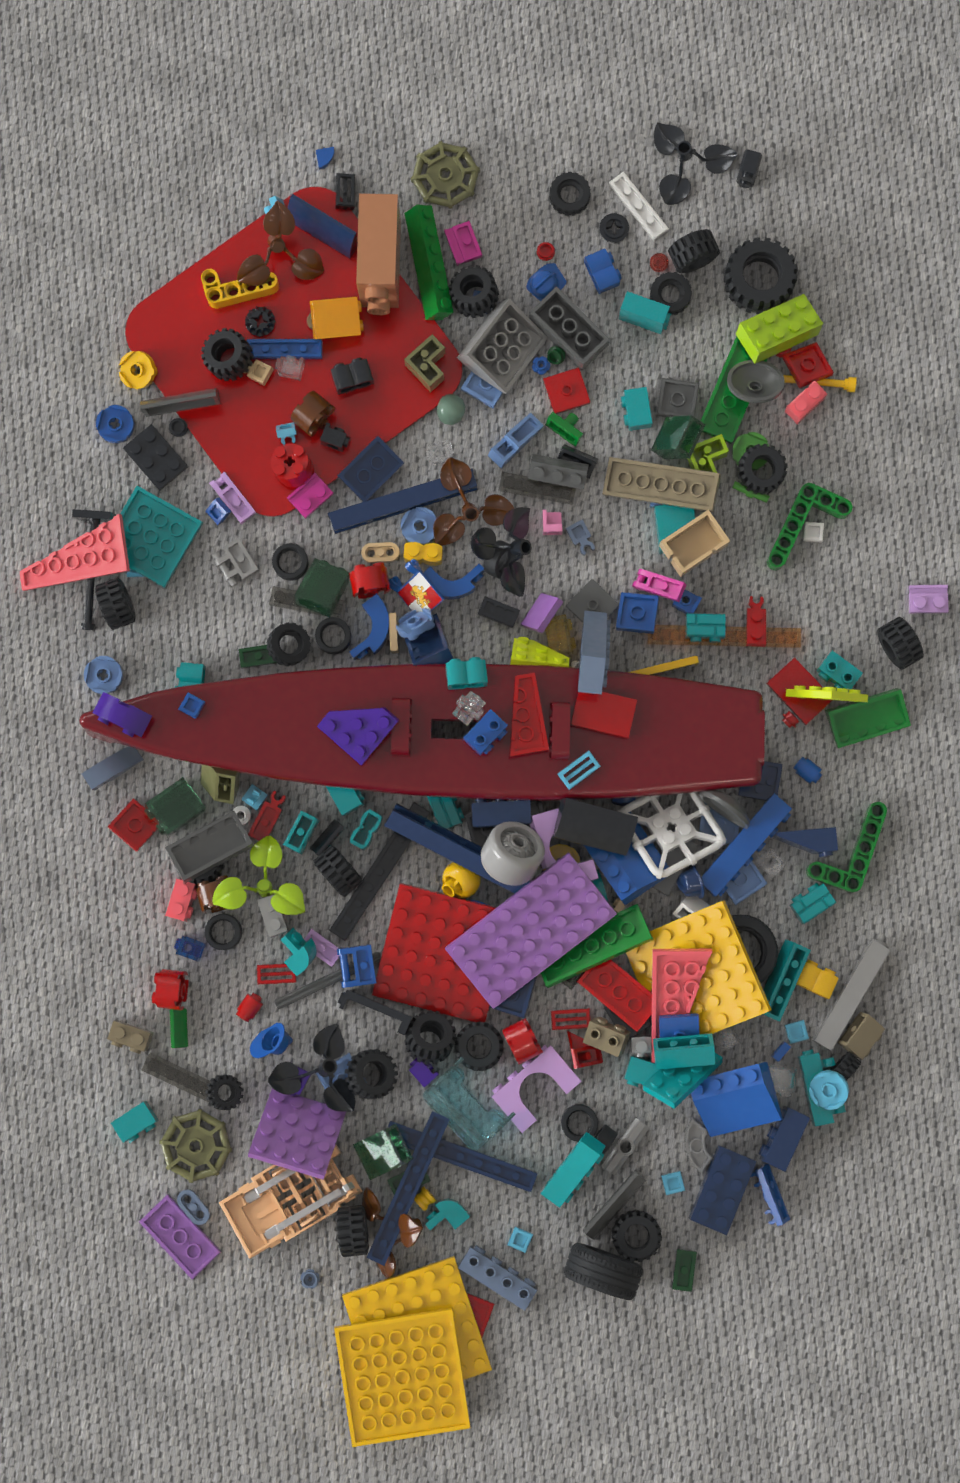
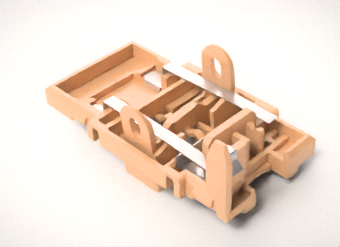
[219,1145,363,1259]

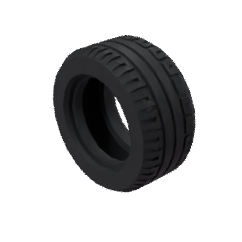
[732,914,778,984]
[564,1242,643,1300]

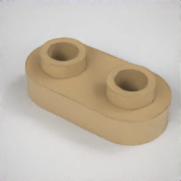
[361,542,400,563]

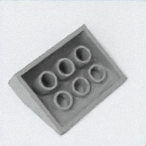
[457,299,548,394]

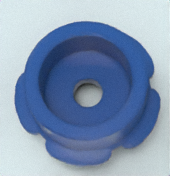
[532,356,550,375]

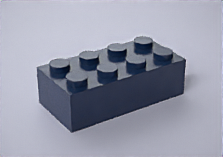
[689,1145,757,1235]

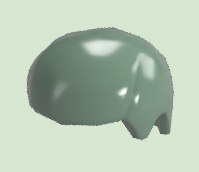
[437,394,466,425]

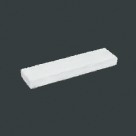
[609,172,669,241]

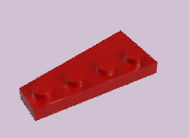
[510,673,549,757]

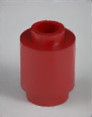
[236,992,263,1022]

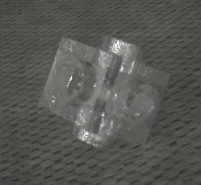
[452,691,486,726]

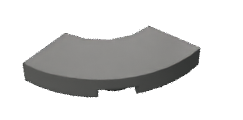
[685,1118,713,1174]

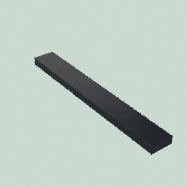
[329,802,430,941]

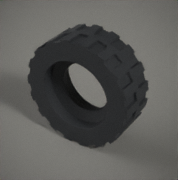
[549,172,591,216]
[650,272,692,315]
[266,622,311,666]

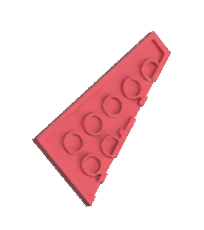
[20,514,130,591]

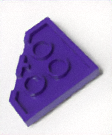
[317,707,400,765]

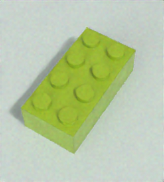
[736,294,823,364]

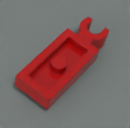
[746,596,766,647]
[248,790,286,841]

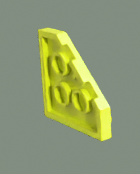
[510,637,570,667]
[786,686,868,702]

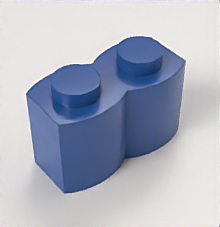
[584,248,622,294]

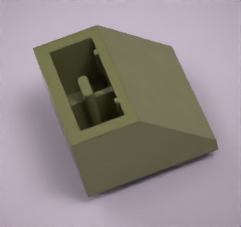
[201,765,240,804]

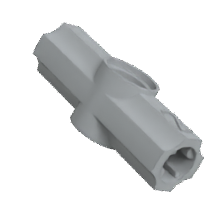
[601,1117,649,1175]

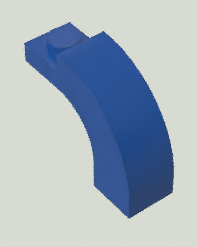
[424,563,485,600]
[349,594,389,660]

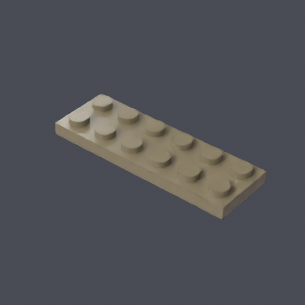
[602,457,721,512]

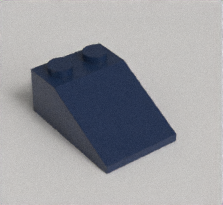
[773,827,838,858]

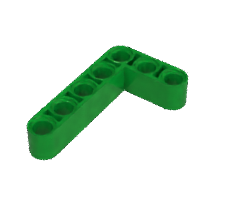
[767,483,853,571]
[806,802,887,893]

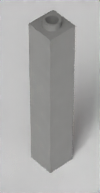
[812,939,890,1051]

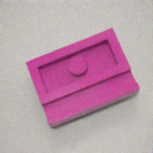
[444,221,482,266]
[287,473,334,519]

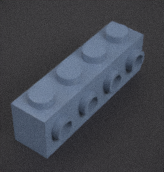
[458,1245,537,1311]

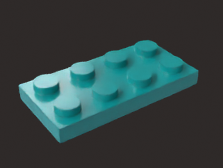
[643,1053,723,1109]

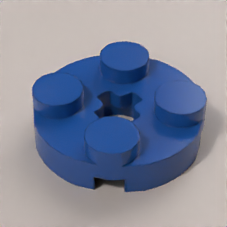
[96,405,135,444]

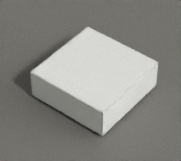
[803,522,824,543]

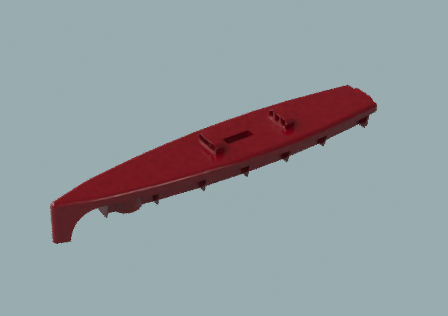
[79,664,765,800]

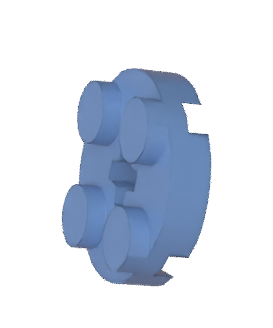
[401,507,436,545]
[396,608,435,640]
[84,656,123,694]

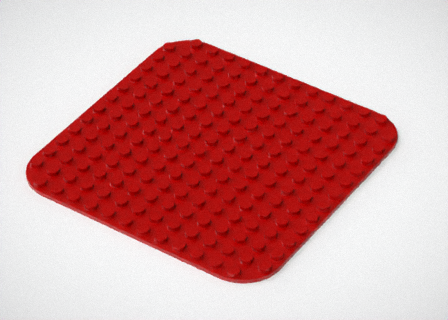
[125,187,462,517]

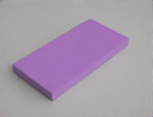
[139,1194,221,1279]

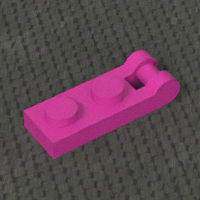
[632,569,686,602]

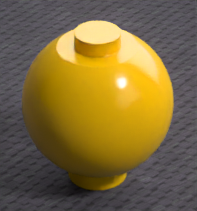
[442,862,481,899]

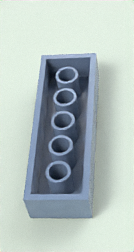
[578,611,611,694]

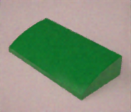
[825,688,911,748]

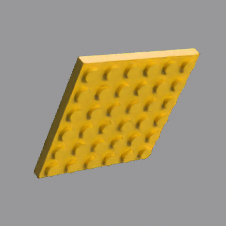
[626,900,771,1035]
[342,1256,492,1380]
[334,1308,470,1447]

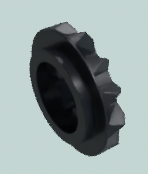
[599,213,629,243]
[245,306,275,336]

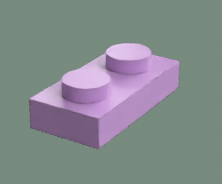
[304,929,340,967]

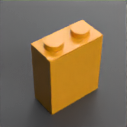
[310,297,363,339]

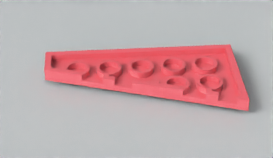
[651,948,712,1063]

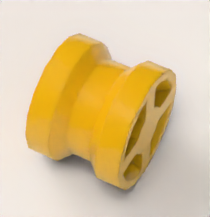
[414,1186,437,1211]

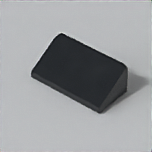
[557,444,598,479]
[310,819,344,856]

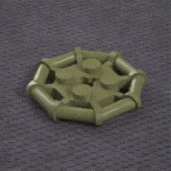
[411,141,480,209]
[159,1109,233,1183]

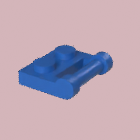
[337,944,377,988]

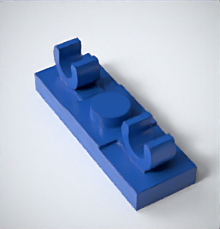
[751,1164,790,1226]

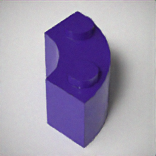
[92,692,152,737]

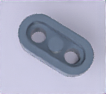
[177,1189,210,1225]

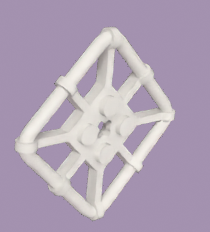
[618,792,727,879]

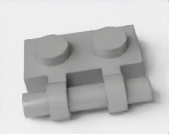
[212,538,259,587]

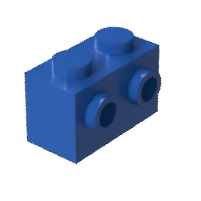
[463,709,508,756]

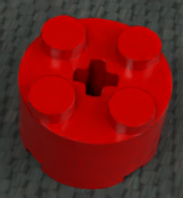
[271,444,313,488]
[349,562,391,599]
[152,969,189,1010]
[502,1018,543,1064]

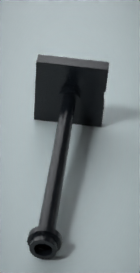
[72,509,116,631]

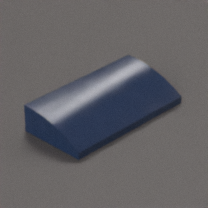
[288,194,358,258]
[405,613,454,665]

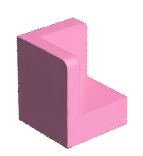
[542,510,562,535]

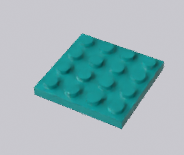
[120,486,203,588]

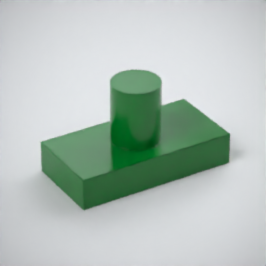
[545,412,583,447]

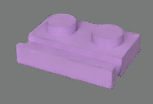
[908,585,949,613]

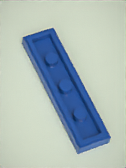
[247,339,323,359]

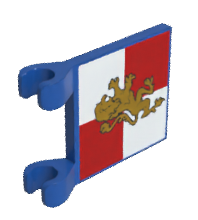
[389,559,445,612]

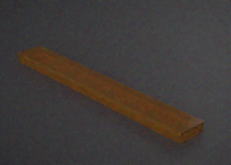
[647,625,801,648]

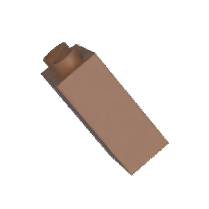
[356,194,401,315]

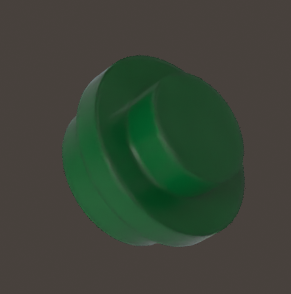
[547,346,566,365]

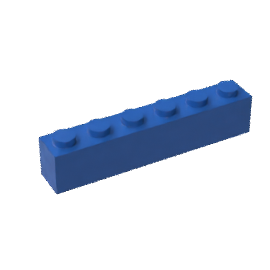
[701,793,792,897]

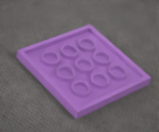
[248,1088,346,1180]

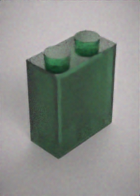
[651,415,705,459]
[295,558,349,618]
[144,777,206,838]
[353,1123,413,1180]

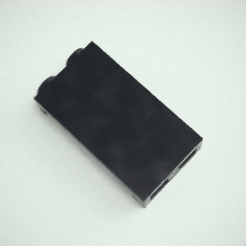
[338,990,413,1035]

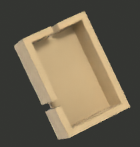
[659,509,730,577]

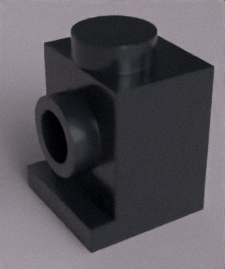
[320,423,351,452]

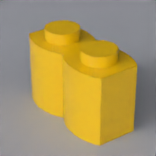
[404,542,443,566]
[796,959,839,999]

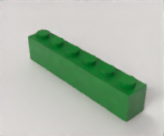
[404,204,454,321]

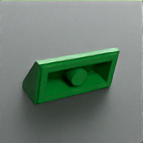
[170,1008,188,1048]

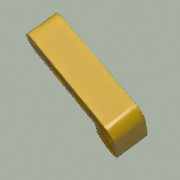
[201,269,279,309]

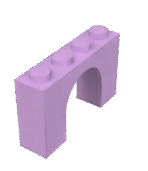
[530,808,598,880]
[491,1045,582,1133]

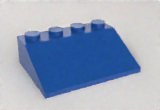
[584,811,669,905]
[691,1062,783,1137]

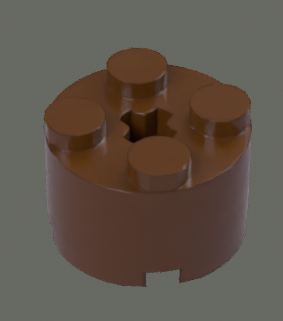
[291,391,335,437]
[196,875,228,914]

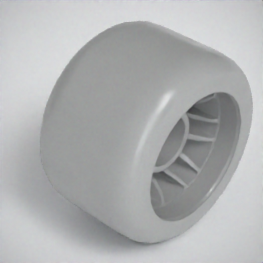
[481,821,545,886]

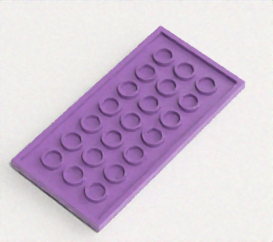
[445,852,617,1009]

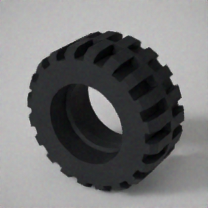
[724,237,798,314]

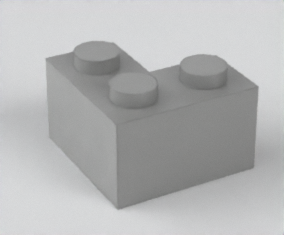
[257,894,289,938]

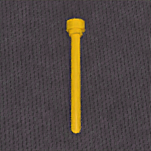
[783,375,856,393]

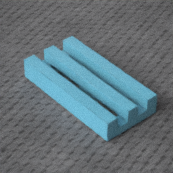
[557,750,601,790]

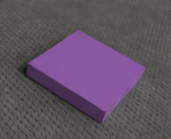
[521,593,563,633]

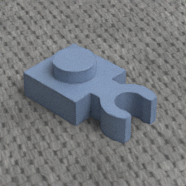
[566,519,595,556]

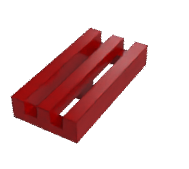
[257,964,297,985]
[551,1008,590,1030]

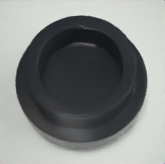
[169,418,188,437]

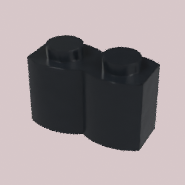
[736,149,762,188]
[331,358,374,395]

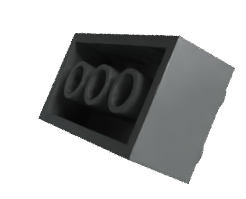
[529,286,610,371]

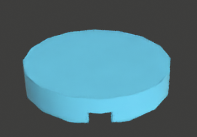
[809,1070,849,1110]

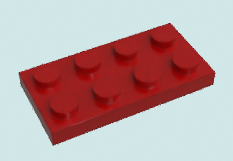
[577,959,652,1032]

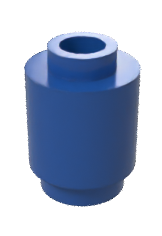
[793,757,822,784]

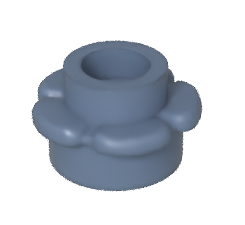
[300,1269,320,1289]

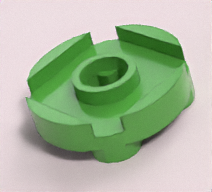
[732,432,769,471]

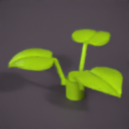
[213,836,305,915]

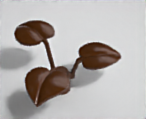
[237,201,324,286]
[433,457,514,546]
[362,1187,423,1278]

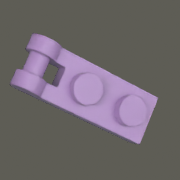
[209,472,256,524]

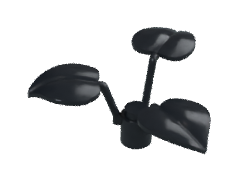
[654,122,737,205]
[470,507,532,597]
[268,1024,355,1112]

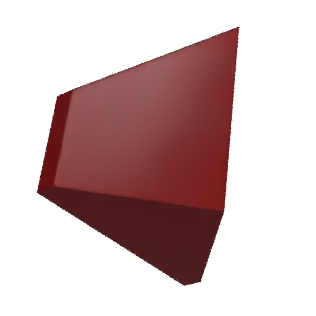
[567,1031,603,1069]

